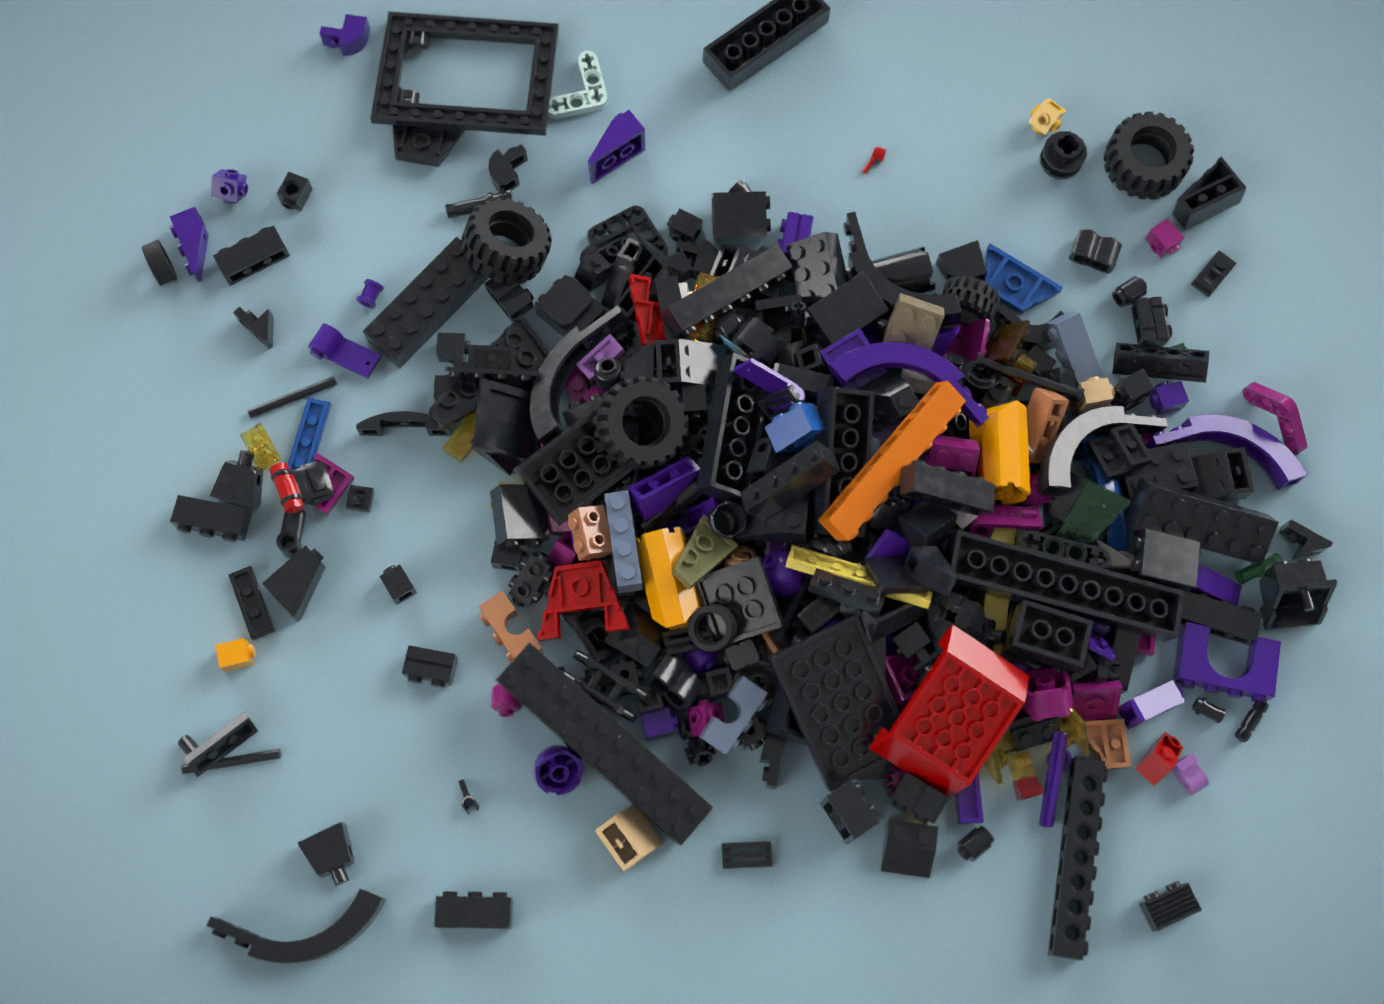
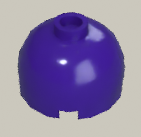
[762,548,807,597]
[534,745,584,795]

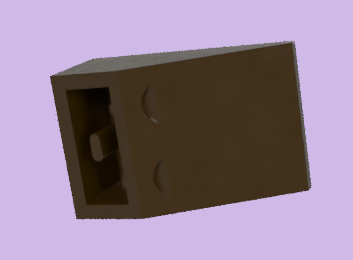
[984,320,1030,376]

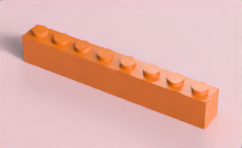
[818,380,966,541]

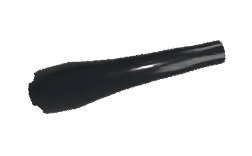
[757,245,936,294]

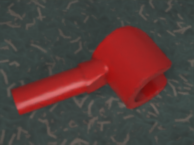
[861,147,886,174]

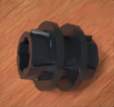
[1039,131,1087,180]

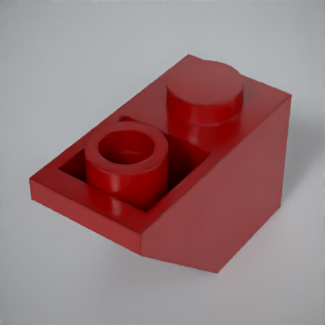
[1135,732,1184,786]

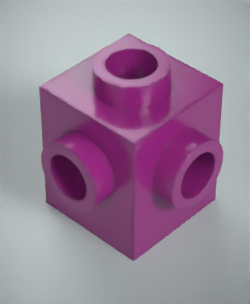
[688,699,724,737]

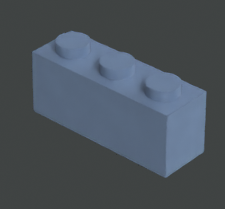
[1046,312,1103,387]

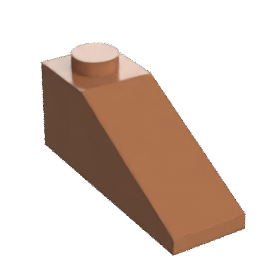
[1027,388,1069,464]

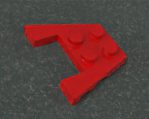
[629,274,702,349]
[537,560,630,641]

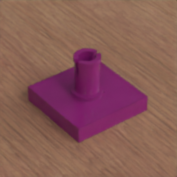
[1066,676,1122,724]

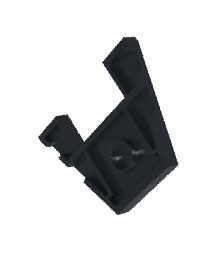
[393,100,465,167]

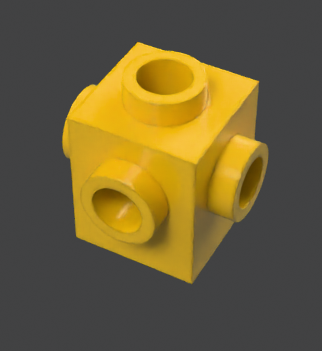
[1029,98,1066,135]

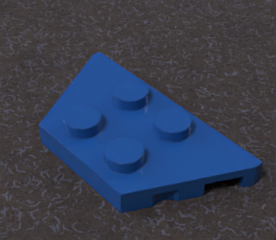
[984,243,1063,314]

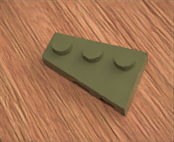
[672,514,738,590]

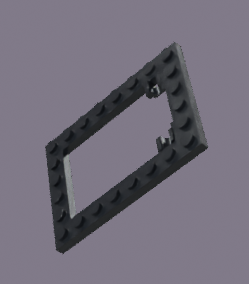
[370,11,559,136]

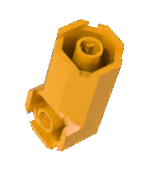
[969,400,1030,505]
[635,527,702,630]

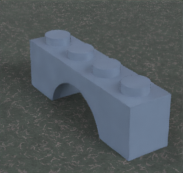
[604,490,643,593]

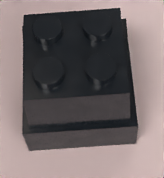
[1259,559,1337,630]

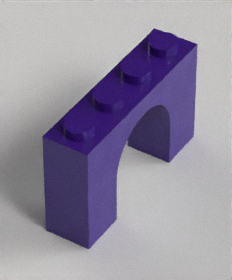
[1173,622,1281,703]

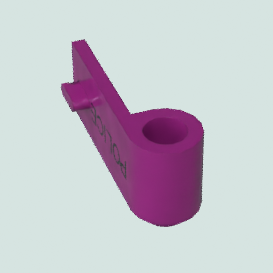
[968,505,1043,538]

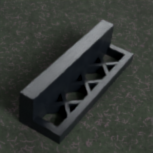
[1112,343,1210,383]

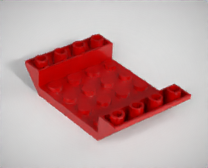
[869,624,1029,798]

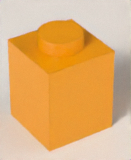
[215,638,256,672]

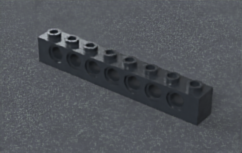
[1048,756,1108,961]

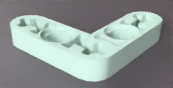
[549,51,607,119]

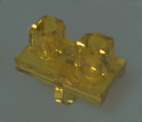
[240,423,281,470]

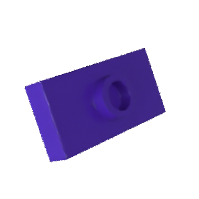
[955,773,984,824]

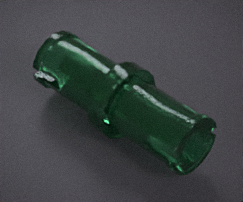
[1235,553,1283,584]

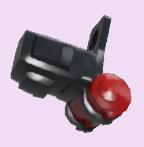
[269,462,334,514]

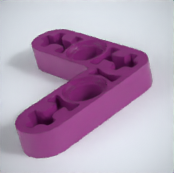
[1242,382,1308,455]

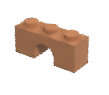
[478,590,544,662]

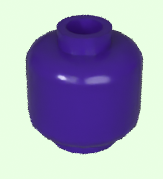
[683,641,719,674]

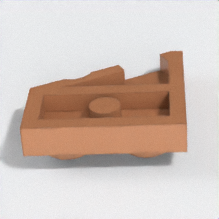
[1076,719,1131,770]

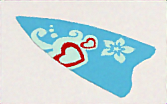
[720,335,752,359]

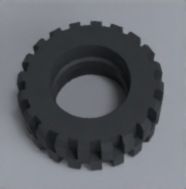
[1103,111,1194,200]
[461,198,552,285]
[593,376,689,469]

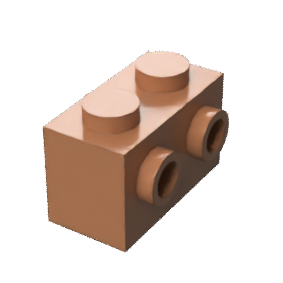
[568,505,613,561]

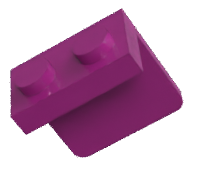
[943,318,990,363]

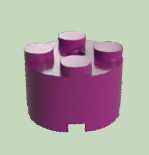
[1024,667,1073,721]

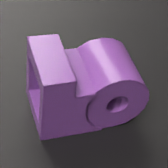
[1171,753,1209,795]

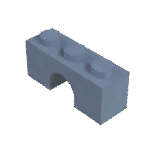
[699,676,768,755]

